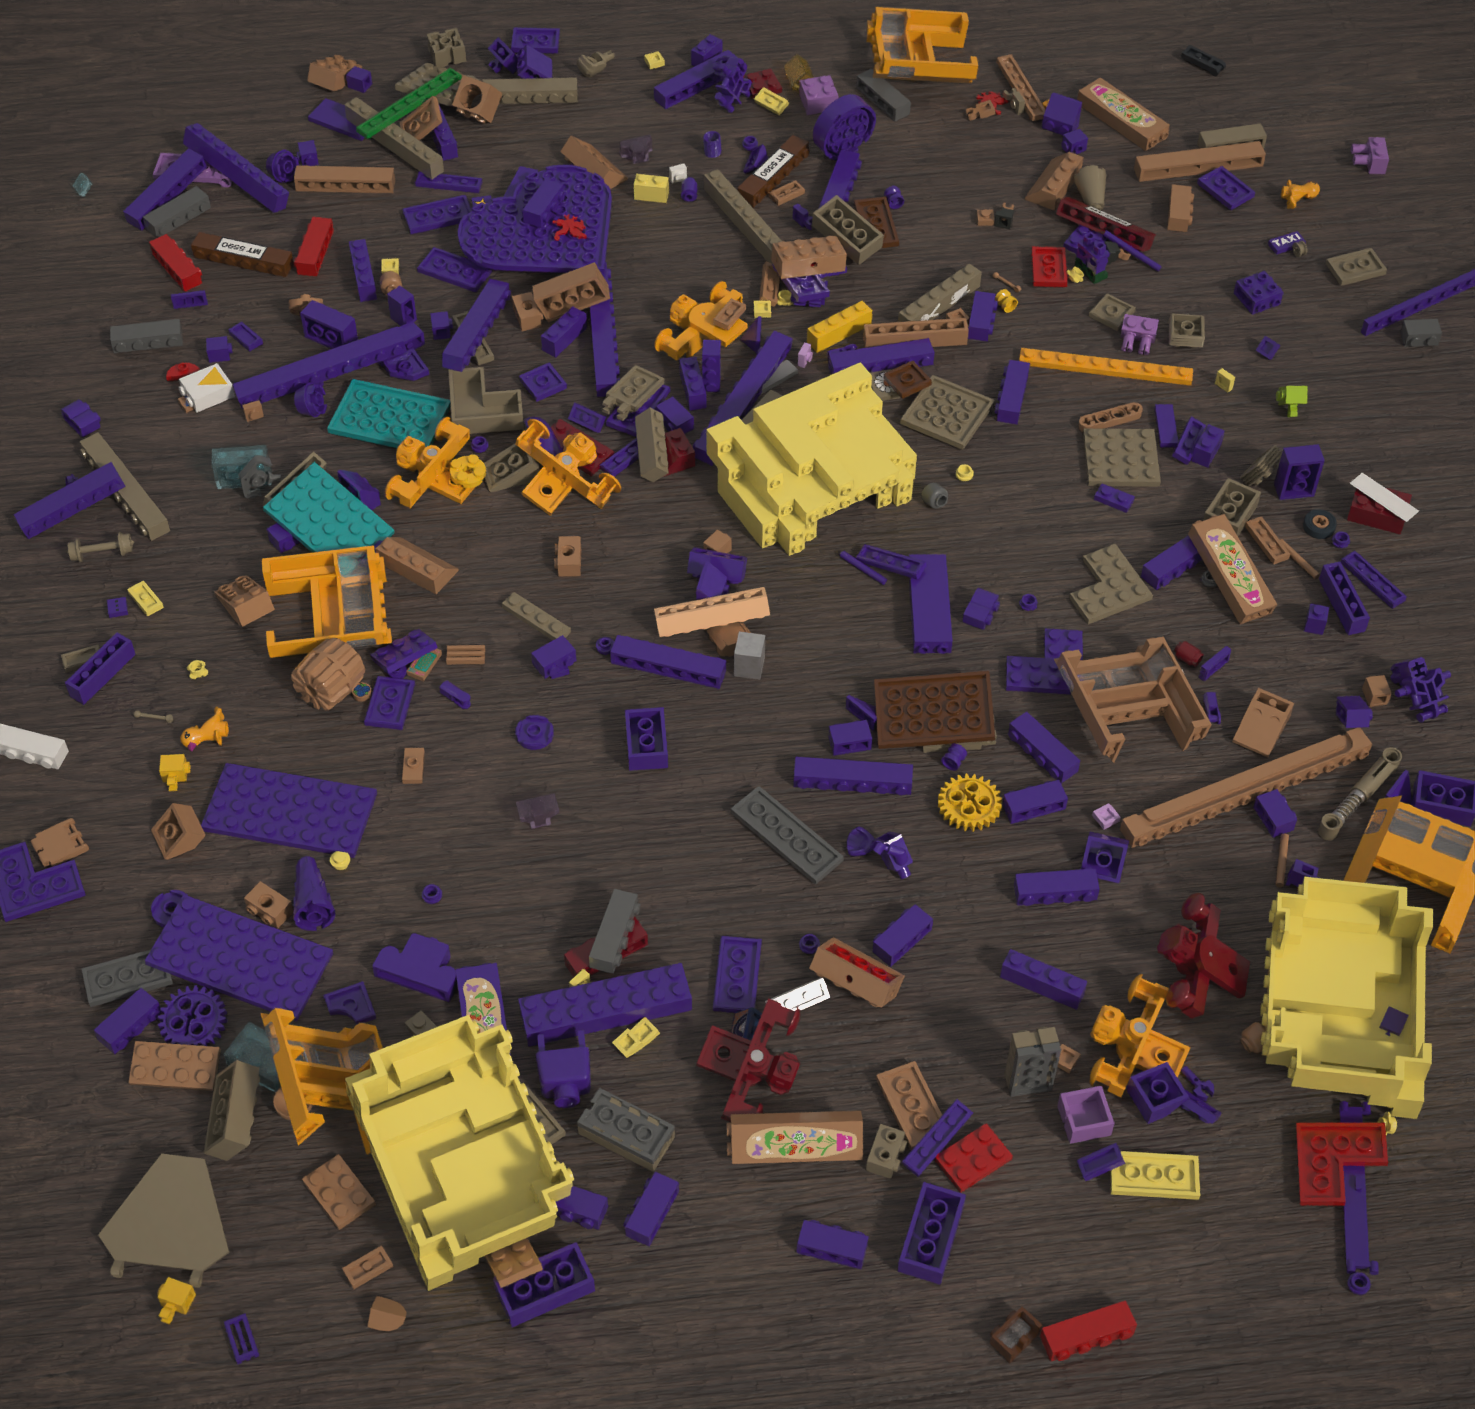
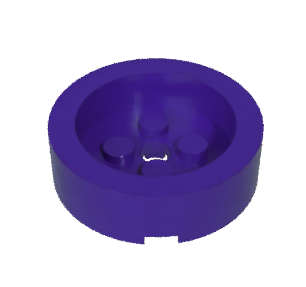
[813,94,876,160]

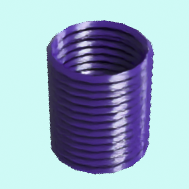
[703,131,722,158]

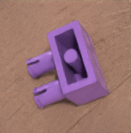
[1351,137,1389,174]
[1120,314,1159,355]

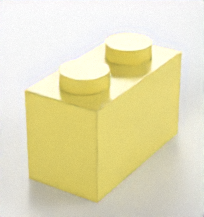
[634,174,669,203]

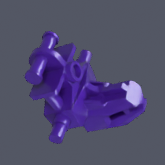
[713,55,752,113]
[1390,657,1451,722]

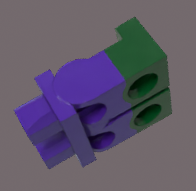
[1074,232,1110,284]

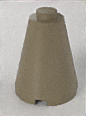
[1073,165,1106,210]

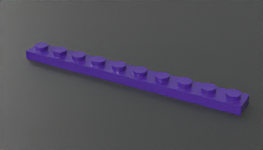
[1361,269,1475,336]

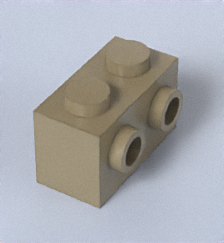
[866,1124,908,1179]

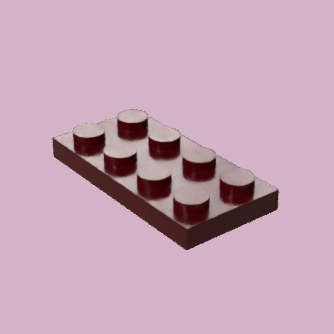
[551,419,614,476]

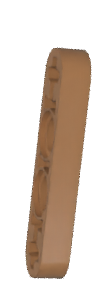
[1078,402,1143,432]

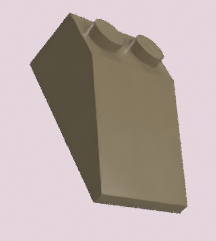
[484,444,543,492]

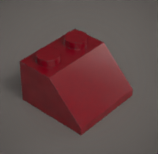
[663,428,695,477]

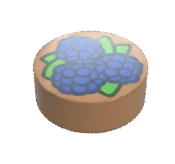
[352,682,372,702]

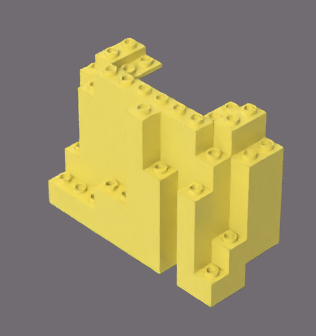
[706,362,917,556]
[1260,877,1433,1119]
[345,1015,574,1291]

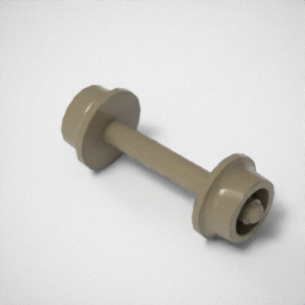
[66,532,134,562]

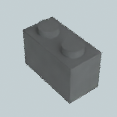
[1400,319,1442,347]

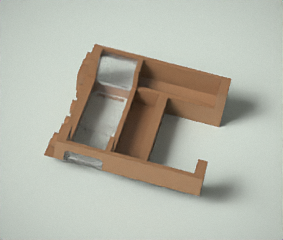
[1054,637,1212,763]

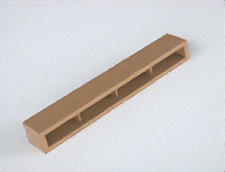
[1134,141,1266,182]

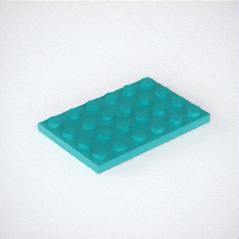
[327,379,451,448]
[263,462,395,578]

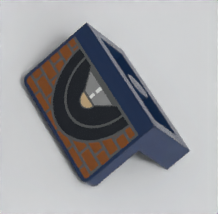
[731,1007,762,1041]

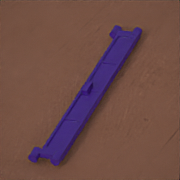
[1340,1101,1379,1275]

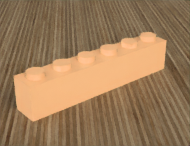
[654,587,770,637]

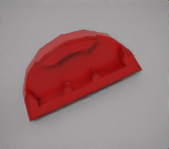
[166,362,200,381]

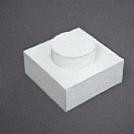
[669,164,687,184]

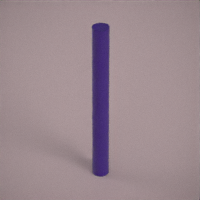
[1103,231,1162,272]

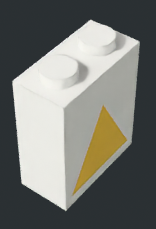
[179,364,235,412]

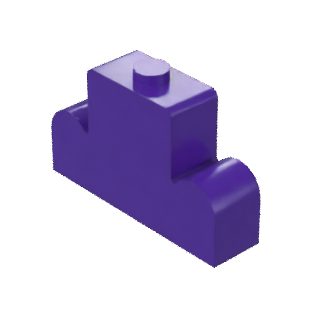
[372,933,458,1003]

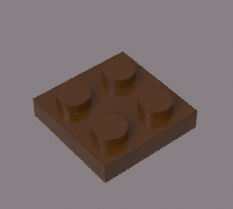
[884,361,932,399]

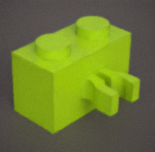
[1276,386,1308,417]

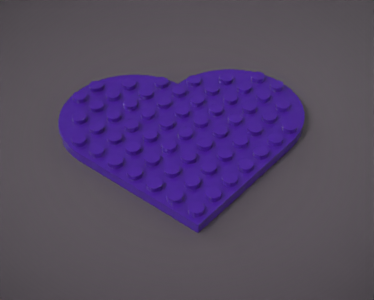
[458,165,612,274]

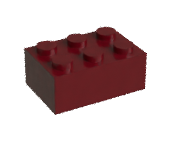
[1347,488,1412,535]

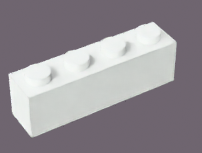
[0,724,69,769]

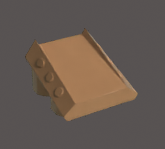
[707,622,751,657]

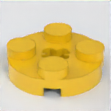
[450,454,486,488]

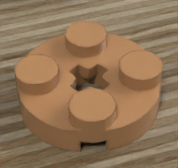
[289,294,323,316]

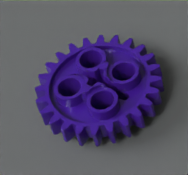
[158,985,228,1046]

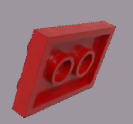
[1031,246,1068,287]
[934,1123,1013,1193]

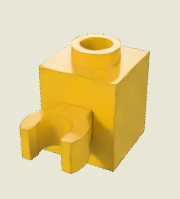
[159,754,191,791]
[157,1277,196,1324]

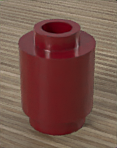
[1174,641,1204,667]

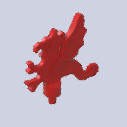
[976,91,1010,115]
[553,214,587,241]

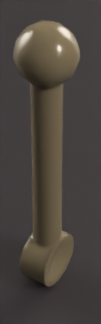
[133,710,173,723]

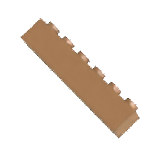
[294,166,395,193]
[863,318,969,348]

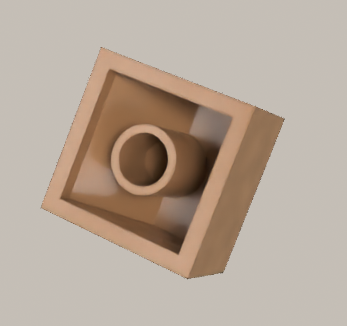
[151,803,206,860]

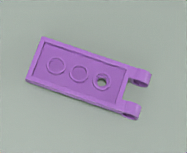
[153,153,232,188]

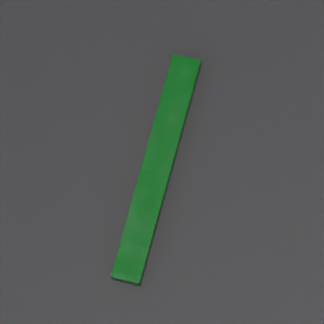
[356,67,462,139]

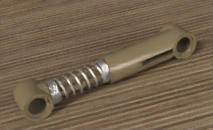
[1318,747,1402,841]

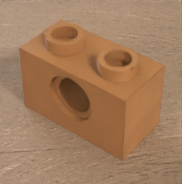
[512,292,543,331]
[554,536,581,576]
[244,881,294,929]

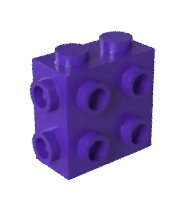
[517,44,553,79]
[1234,271,1283,315]

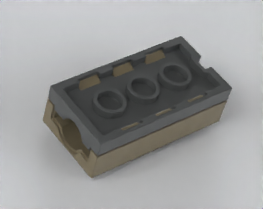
[1004,1027,1061,1097]
[577,1088,675,1172]

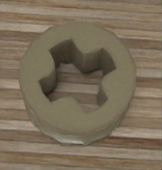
[1292,241,1308,257]

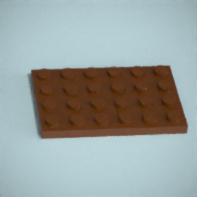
[874,671,995,749]

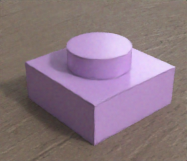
[798,343,813,368]
[1092,803,1121,830]

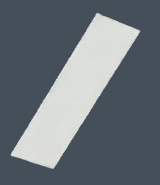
[1350,473,1419,522]

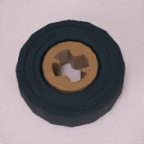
[1303,509,1337,539]

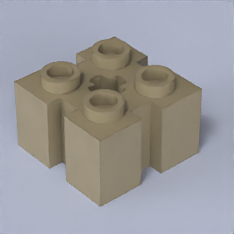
[427,28,466,67]

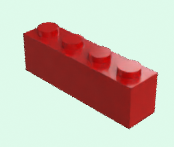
[294,217,334,277]
[149,234,202,292]
[1040,1300,1137,1362]

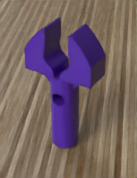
[1181,1066,1214,1101]

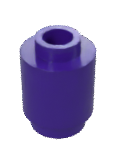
[681,177,697,202]

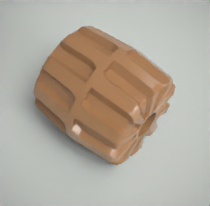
[291,638,365,711]

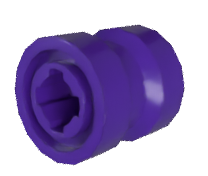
[884,186,904,209]
[941,743,967,771]

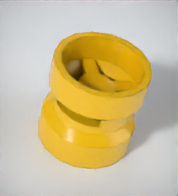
[995,289,1018,313]

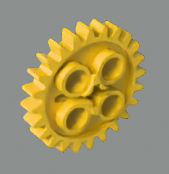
[938,773,1002,832]

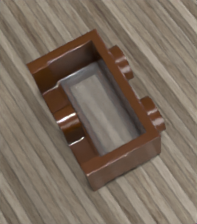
[990,1306,1042,1364]

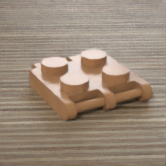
[31,818,89,867]

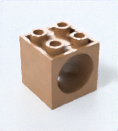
[452,75,502,124]

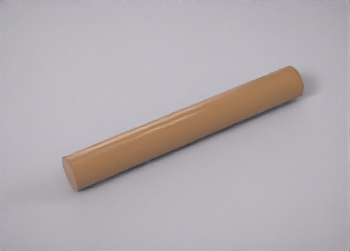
[1280,539,1320,579]
[1276,833,1289,887]

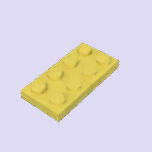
[1110,1151,1200,1200]

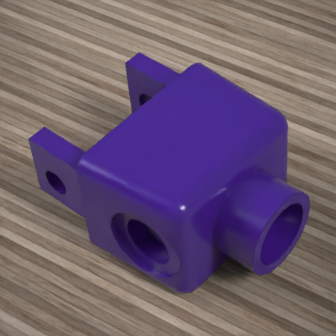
[536,1030,591,1108]

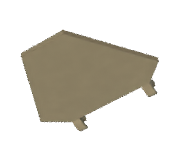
[98,1154,230,1288]

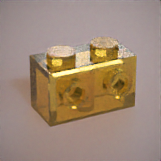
[784,54,814,91]

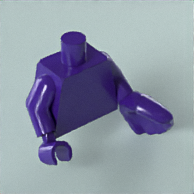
[846,826,913,879]

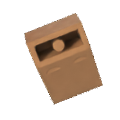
[308,55,362,91]
[214,575,275,627]
[1232,688,1294,757]

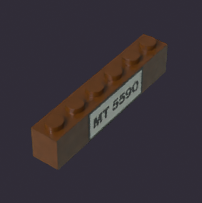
[738,135,810,208]
[191,232,294,277]

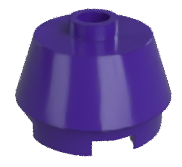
[266,150,299,183]
[294,382,327,417]

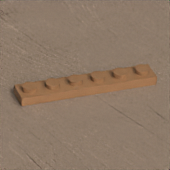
[996,54,1045,121]

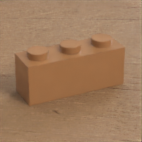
[1167,184,1194,232]

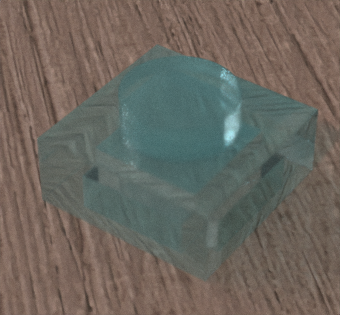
[73,173,93,197]

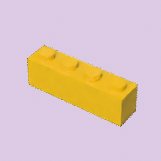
[807,301,872,353]

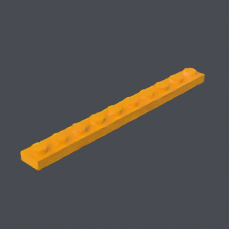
[1019,348,1193,386]

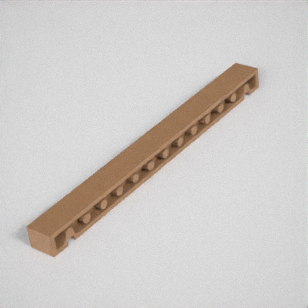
[1120,728,1372,848]

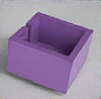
[799,75,838,115]
[1057,1086,1114,1144]

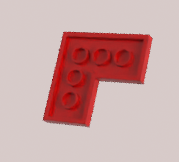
[1296,1123,1388,1206]

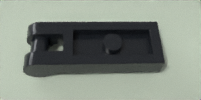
[1181,45,1226,76]

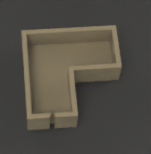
[449,367,524,434]

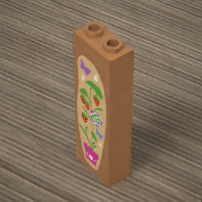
[1077,77,1170,151]
[1188,514,1277,624]
[727,1111,863,1164]

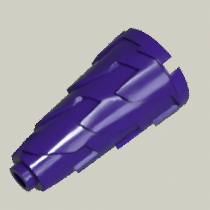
[293,856,335,931]

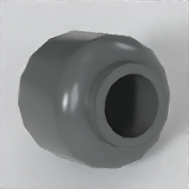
[922,482,948,509]

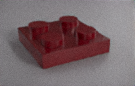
[743,68,782,100]

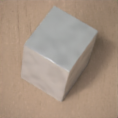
[734,632,765,680]

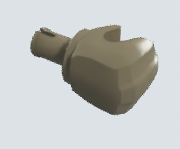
[577,50,615,78]

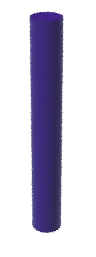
[840,551,887,585]

